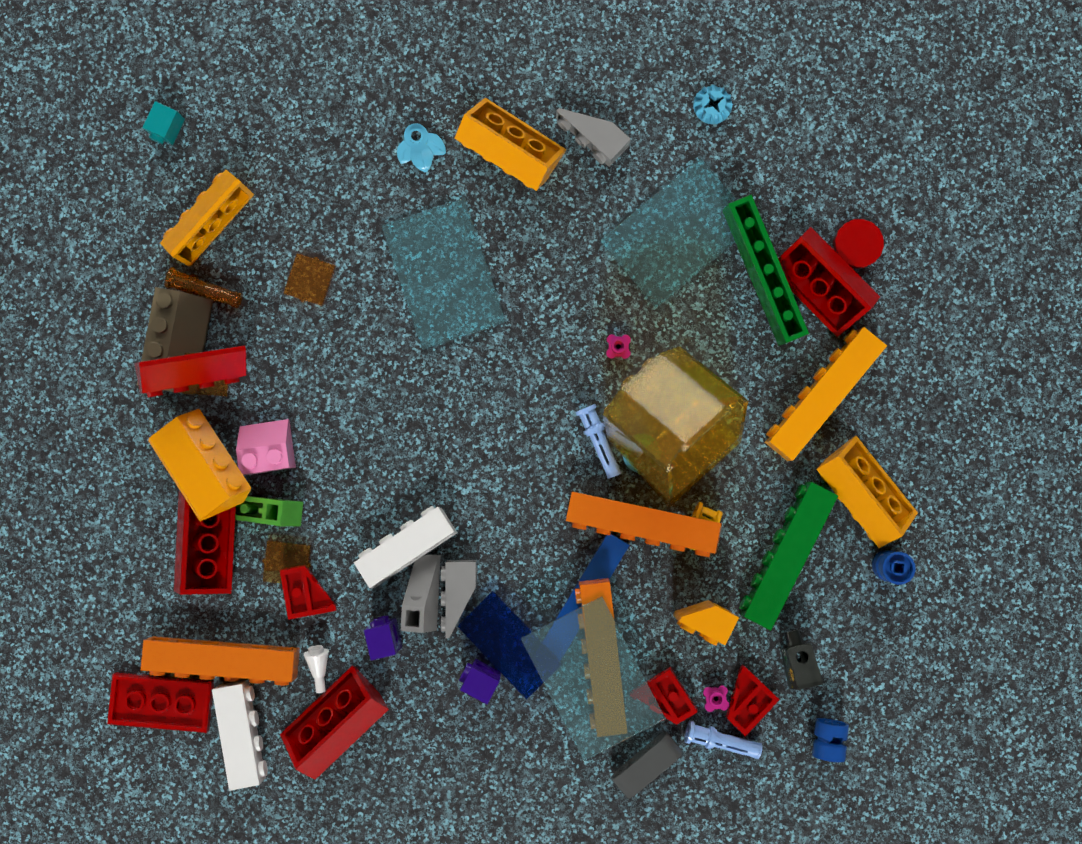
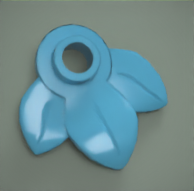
[397,123,446,172]

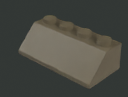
[137,287,213,396]

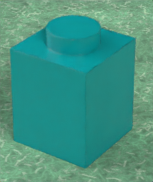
[142,101,185,145]

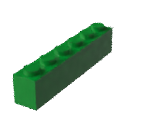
[722,194,809,346]
[739,482,838,631]

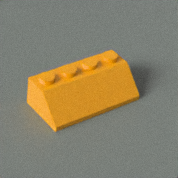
[455,98,566,191]
[160,169,254,267]
[148,409,252,522]
[816,436,918,548]

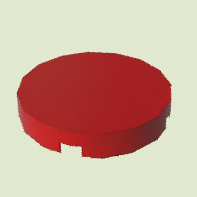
[833,219,884,269]

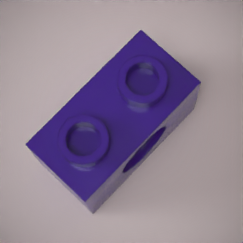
[364,615,403,661]
[459,658,501,705]

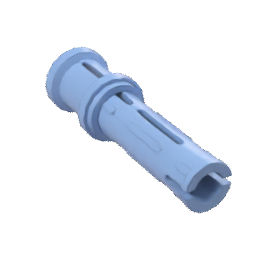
[575,404,622,479]
[684,720,762,759]

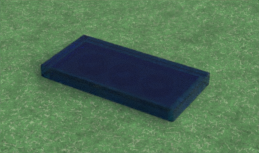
[457,591,563,700]

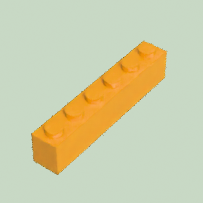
[765,327,887,461]

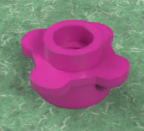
[606,334,631,359]
[703,685,729,712]

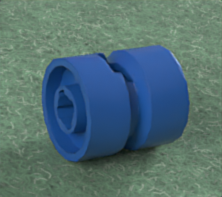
[872,549,916,585]
[812,718,849,762]

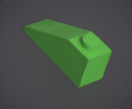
[235,496,303,526]

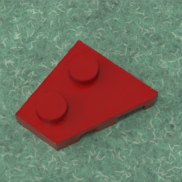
[280,565,337,620]
[725,664,780,737]
[630,667,698,725]

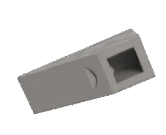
[556,108,631,167]
[401,554,441,633]
[441,560,477,638]

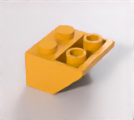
[673,600,739,646]

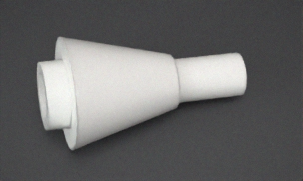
[304,645,329,693]

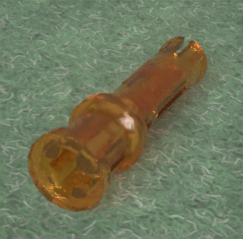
[164,267,243,309]

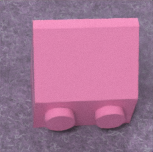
[236,419,296,475]

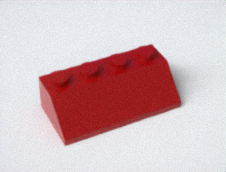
[778,227,880,337]
[134,345,246,398]
[174,491,236,595]
[280,665,389,780]

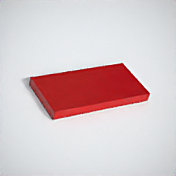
[107,672,214,733]

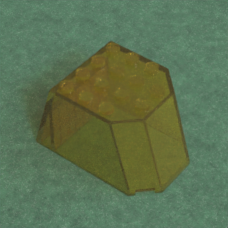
[603,346,748,508]

